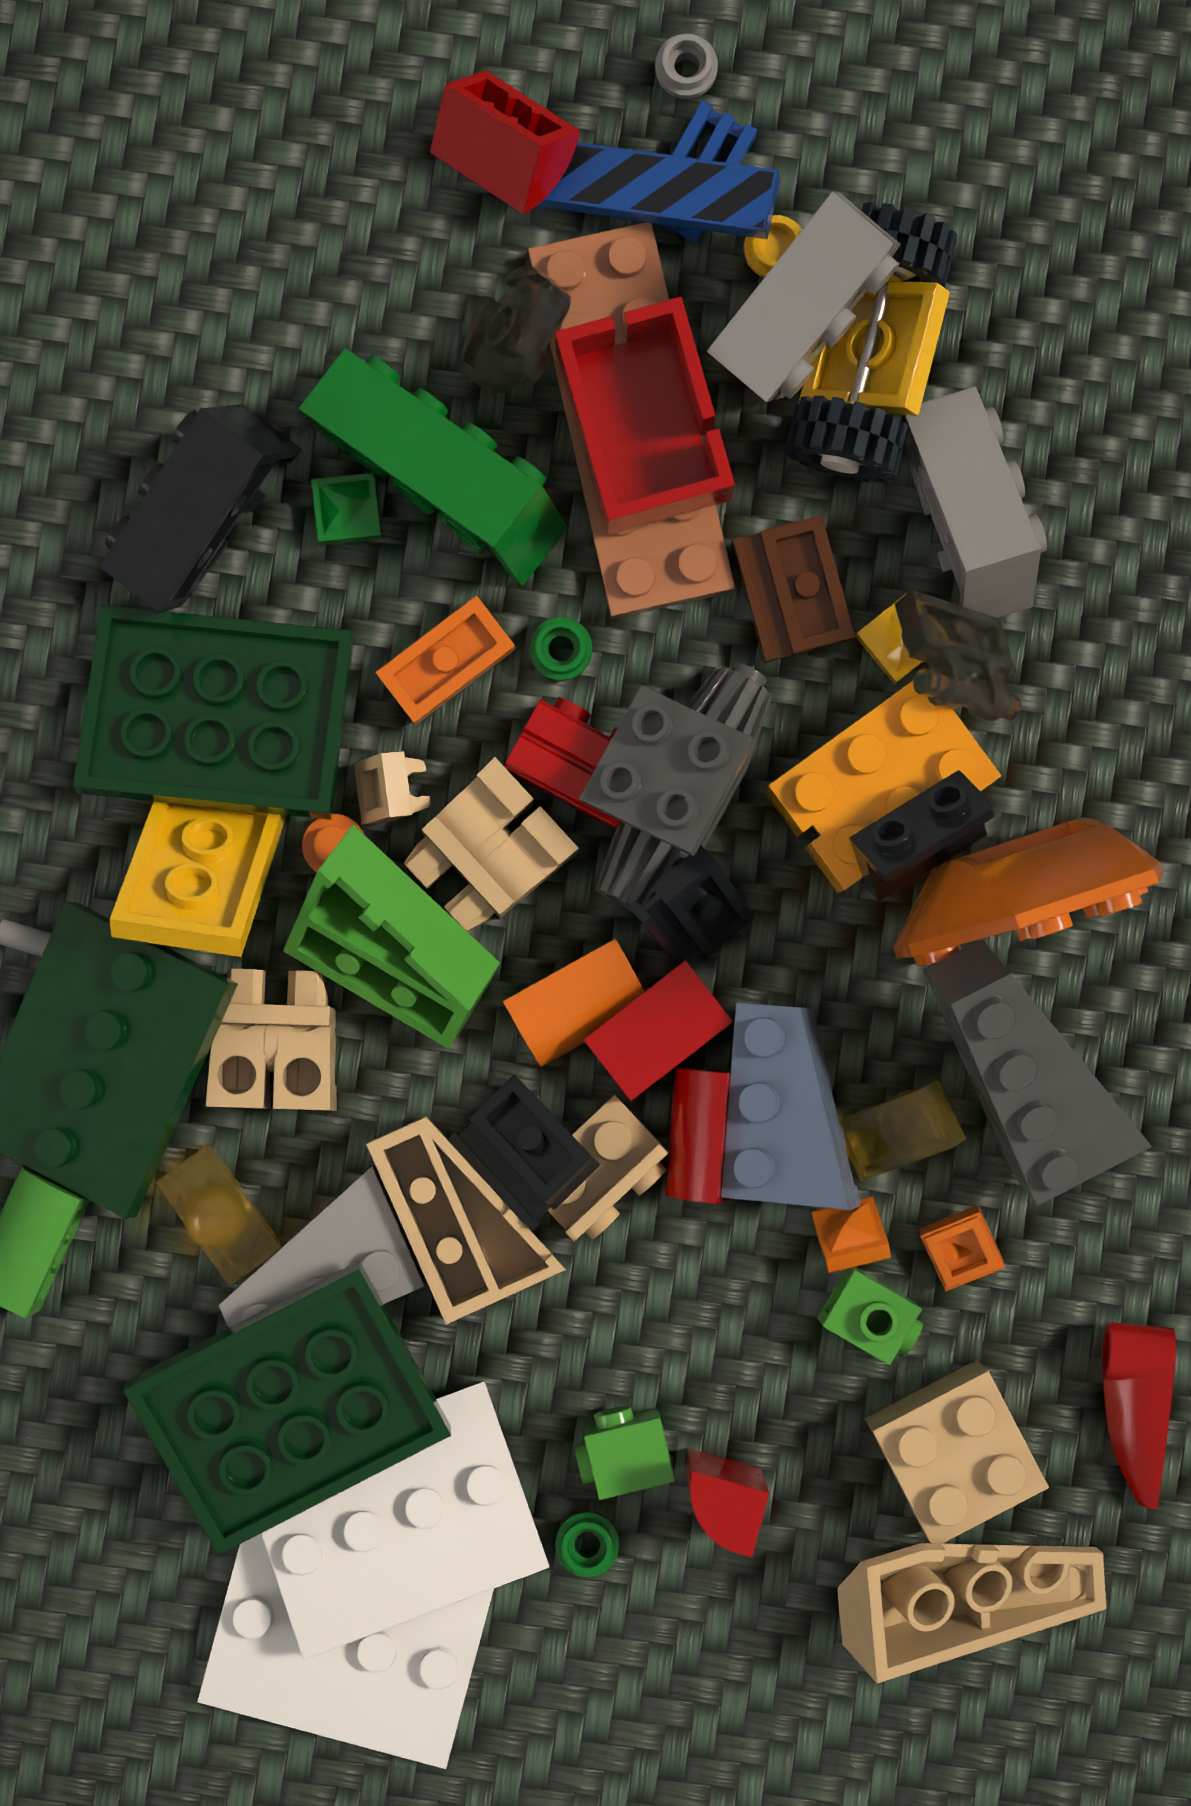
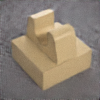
[354,751,430,825]

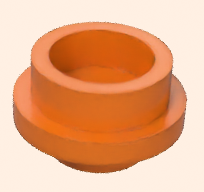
[302,814,364,872]

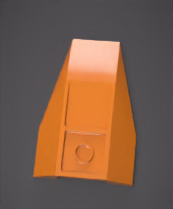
[893,818,1164,967]

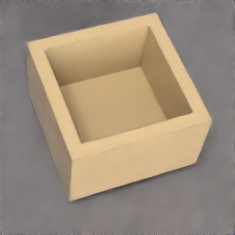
[864,1360,1049,1544]

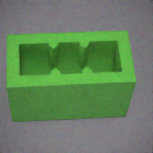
[0,1165,90,1319]

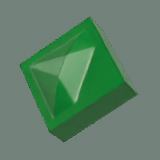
[311,472,383,546]

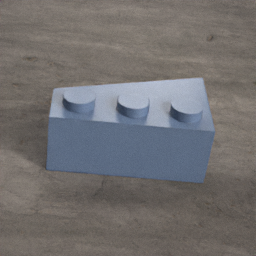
[721,1002,862,1210]

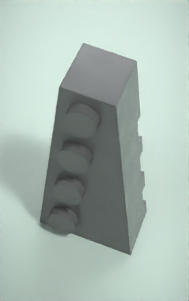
[923,940,1152,1206]

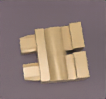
[404,757,579,932]
[206,969,337,1111]

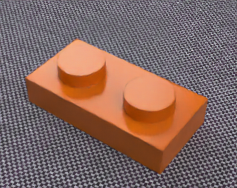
[375,595,516,725]

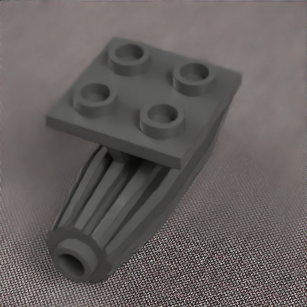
[579,662,772,914]

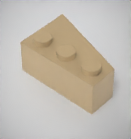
[366,1116,566,1324]

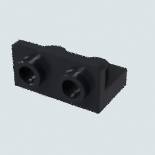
[849,770,995,902]

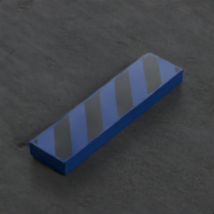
[537,142,780,239]

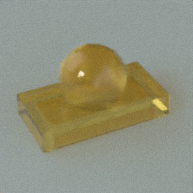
[839,1080,966,1181]
[155,1144,284,1286]

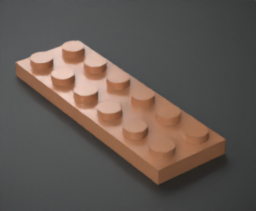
[528,222,735,620]

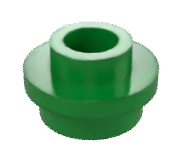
[529,617,593,681]
[555,1511,619,1577]

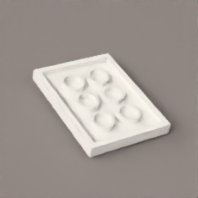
[261,1382,550,1660]
[197,1534,494,1769]

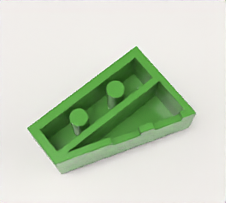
[283,824,500,1049]

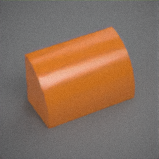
[503,939,645,1067]

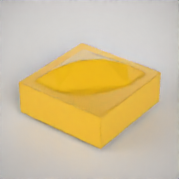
[855,594,946,685]

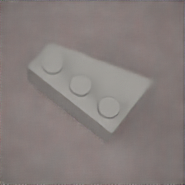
[707,192,901,402]
[902,386,1047,629]
[219,1165,427,1328]

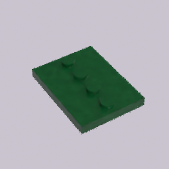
[73,605,355,820]
[0,902,238,1219]
[123,1261,451,1555]

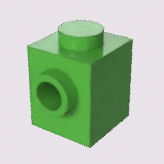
[817,1267,923,1365]
[575,1405,675,1500]

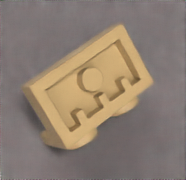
[548,1094,668,1241]

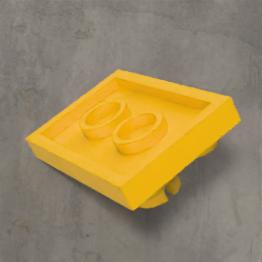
[110,801,286,957]

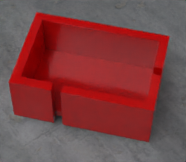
[555,297,735,535]

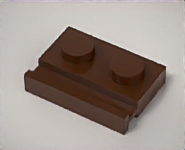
[732,515,855,664]

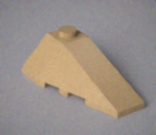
[837,1543,1106,1683]

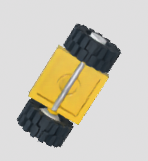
[784,202,957,483]

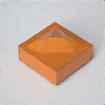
[811,1196,891,1273]
[919,1205,1005,1292]

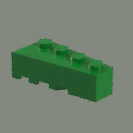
[298,348,568,587]

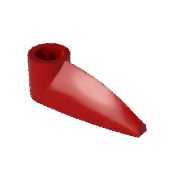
[1101,1322,1176,1510]

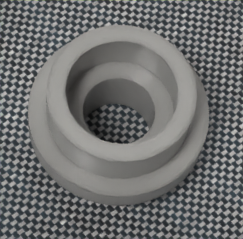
[655,34,718,99]

